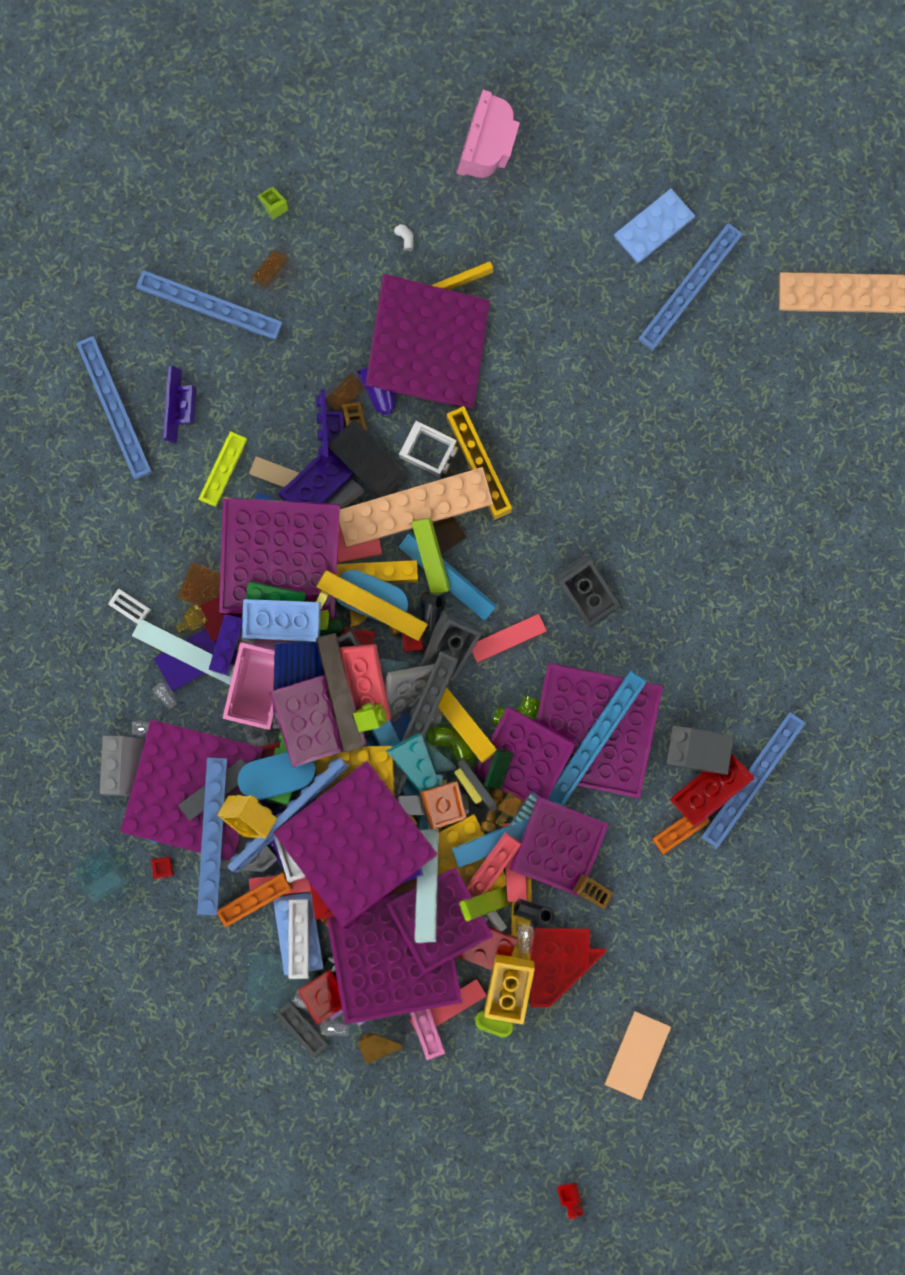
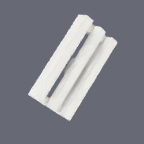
[108,589,151,624]

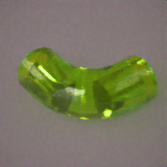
[492,695,540,726]
[427,727,475,763]

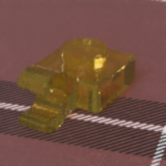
[175,604,207,633]
[495,792,525,827]

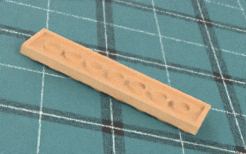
[779,272,905,313]
[339,467,494,548]

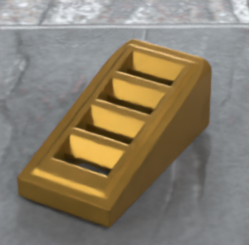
[342,402,367,431]
[572,874,614,910]

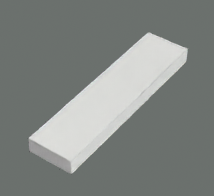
[289,899,309,979]

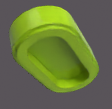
[475,1011,513,1037]

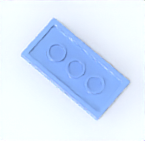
[614,189,695,263]
[242,599,321,641]
[273,892,324,976]

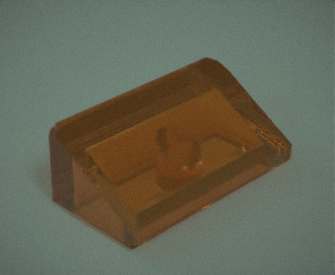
[251,249,289,289]
[325,373,365,412]

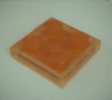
[177,563,220,607]

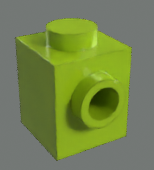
[353,702,387,732]

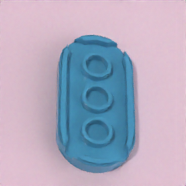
[336,570,408,622]
[238,752,315,801]

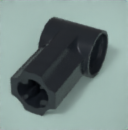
[420,592,446,630]
[513,899,555,925]

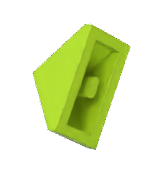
[257,186,288,220]

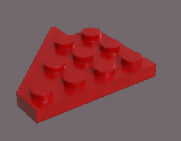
[530,928,606,1008]

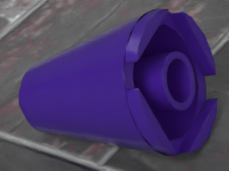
[357,368,396,416]

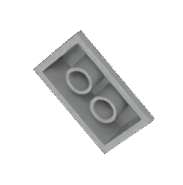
[100,736,145,796]

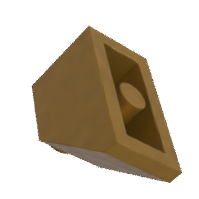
[357,1032,403,1064]

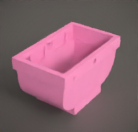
[456,90,520,178]
[223,642,287,730]

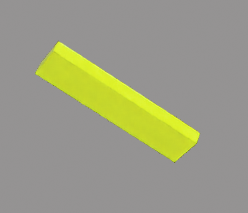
[199,431,248,507]

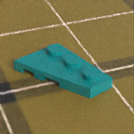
[386,734,440,794]

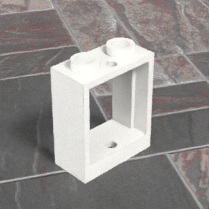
[399,421,459,477]

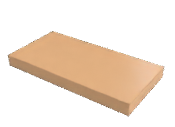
[604,1011,671,1100]

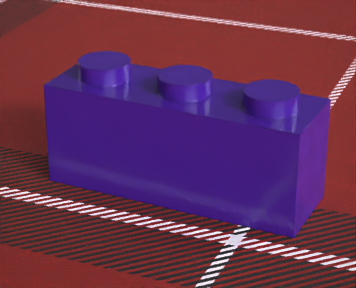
[208,614,243,677]

